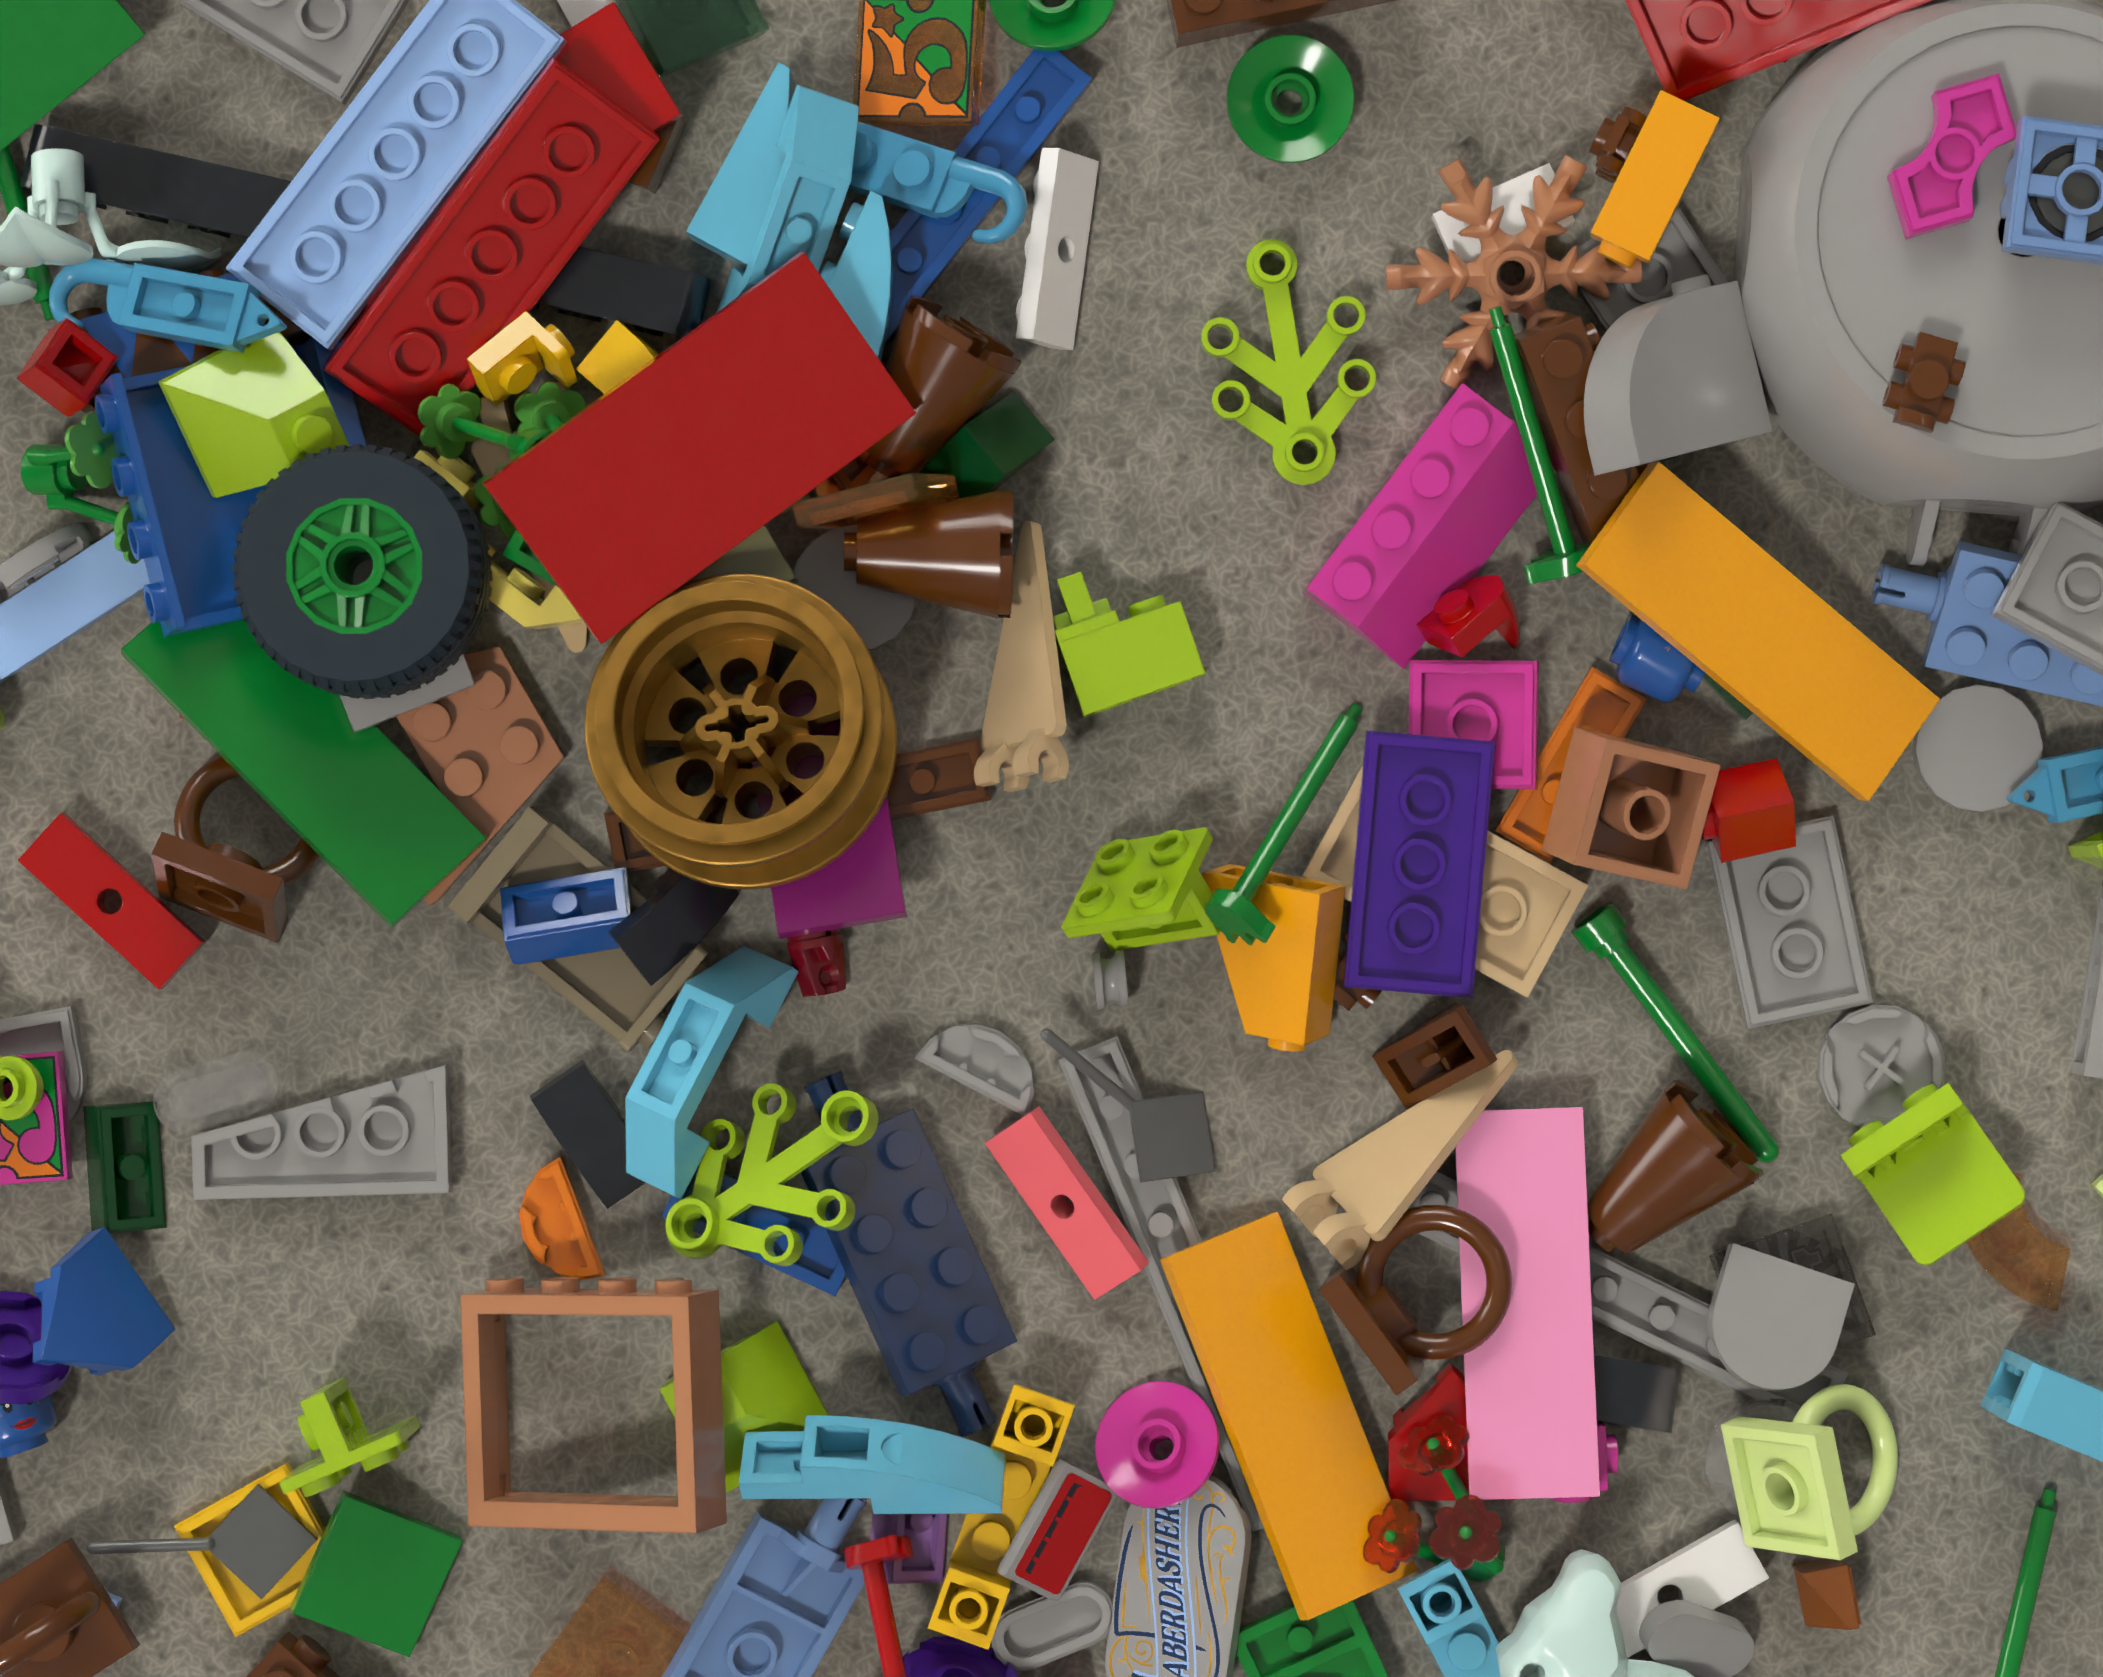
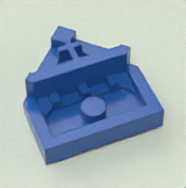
[33,1227,175,1375]

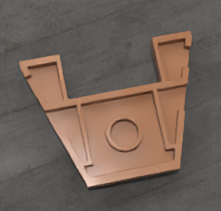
[397,647,566,906]

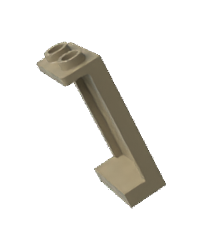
[447,807,712,1053]

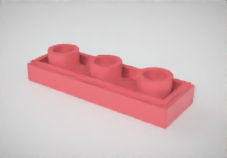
[984,1106,1149,1300]

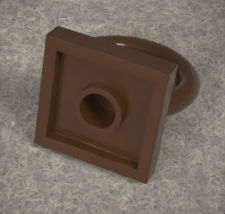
[151,756,319,943]
[1318,1205,1512,1396]
[0,1537,140,1677]

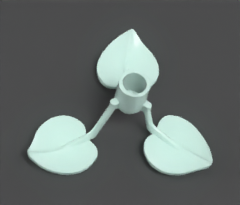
[0,148,221,306]

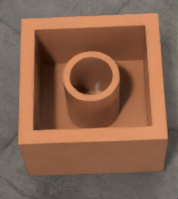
[1542,726,1721,890]

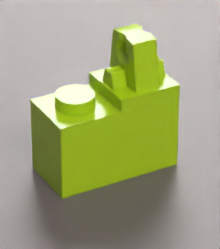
[1053,571,1206,717]

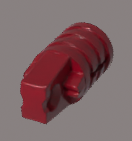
[786,929,846,997]

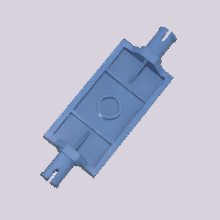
[1871,541,2103,707]
[662,1498,867,1677]

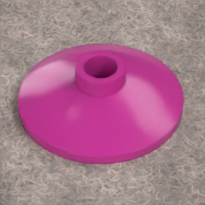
[1095,1381,1220,1509]

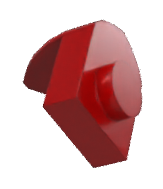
[1416,575,1520,658]

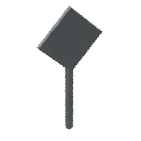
[1040,1028,1216,1183]
[87,1484,318,1600]

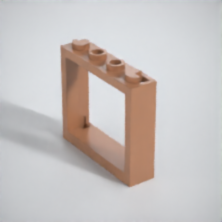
[460,1277,727,1534]

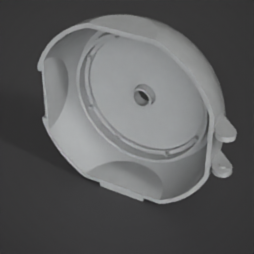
[1733,0,2103,566]

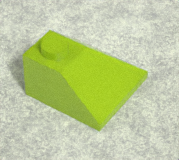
[158,332,350,498]
[659,1320,829,1493]

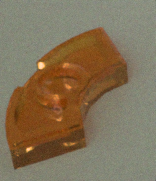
[1966,1172,2070,1311]

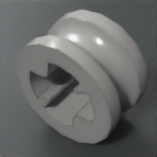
[1092,950,1129,1010]

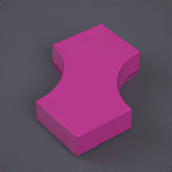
[1887,73,2017,240]

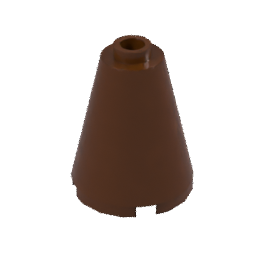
[865,295,1022,481]
[844,490,1013,619]
[1587,1080,1764,1254]

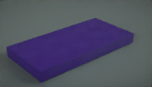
[1343,731,1495,998]

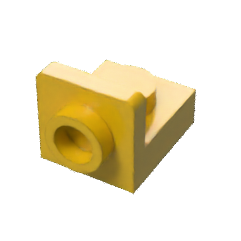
[467,311,577,407]

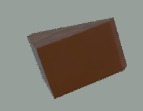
[1372,1002,1497,1109]

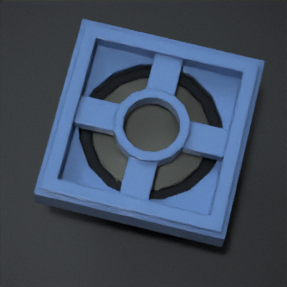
[2000,116,2103,265]

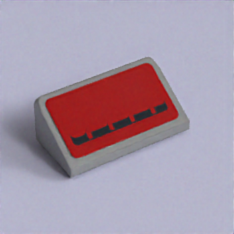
[998,1459,1117,1601]

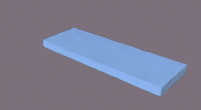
[225,0,568,350]

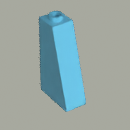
[1980,1348,2103,1462]

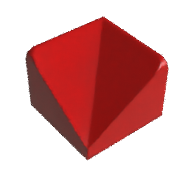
[16,317,119,417]

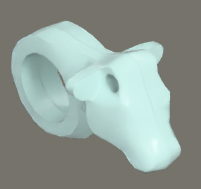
[1495,1549,1695,1677]

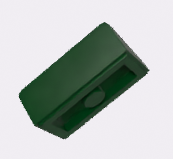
[83,1101,167,1234]

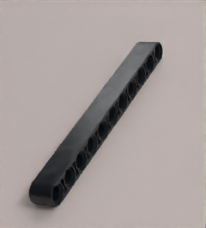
[20,124,712,337]

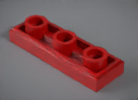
[18,813,206,989]

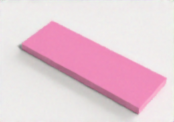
[1456,1107,1600,1500]

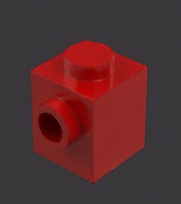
[1701,758,1796,863]

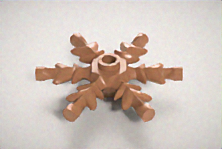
[1385,155,1642,390]

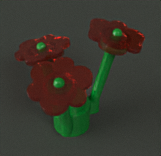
[1363,1415,1505,1582]

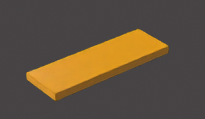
[1576,461,1940,801]
[1159,1212,1418,1620]

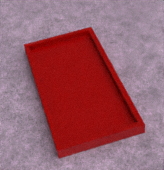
[482,252,916,644]

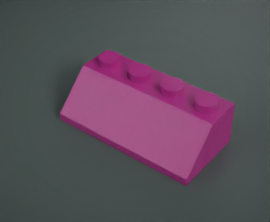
[1303,383,1556,669]

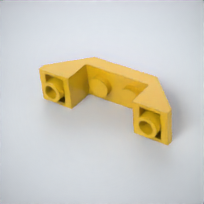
[928,1383,1075,1650]

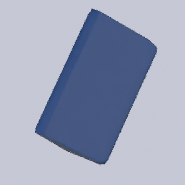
[500,867,634,965]

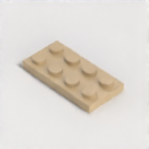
[1301,764,1589,998]

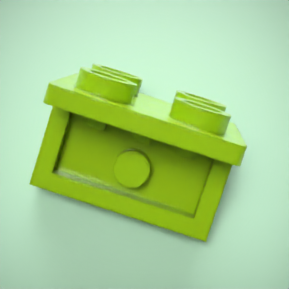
[1061,827,1220,951]
[279,1377,421,1498]

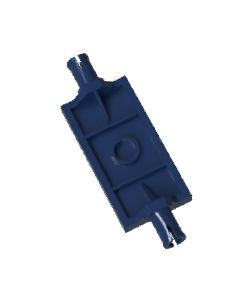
[801,1070,1017,1437]

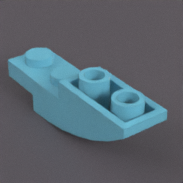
[820,191,893,362]
[739,1415,1006,1514]

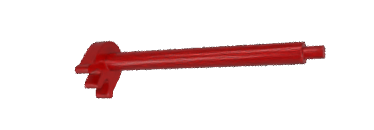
[843,1534,914,1677]

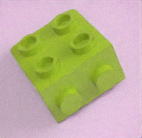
[1840,1083,2026,1266]

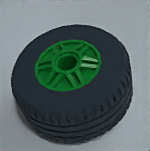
[232,444,493,699]

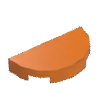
[519,1156,607,1280]

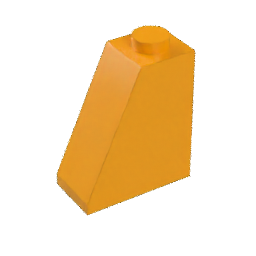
[1590,90,1720,269]
[1202,864,1346,1052]

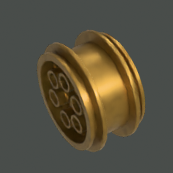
[584,574,898,890]

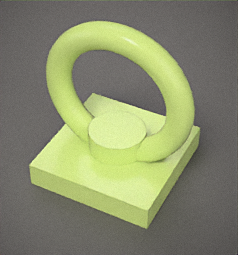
[1721,1384,1898,1560]

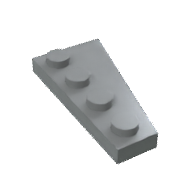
[191,1064,452,1200]

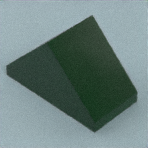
[918,391,1055,502]

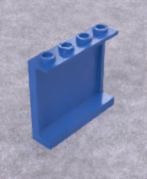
[95,337,366,637]

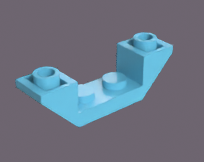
[717,84,859,312]
[625,946,799,1200]
[1396,1557,1500,1677]

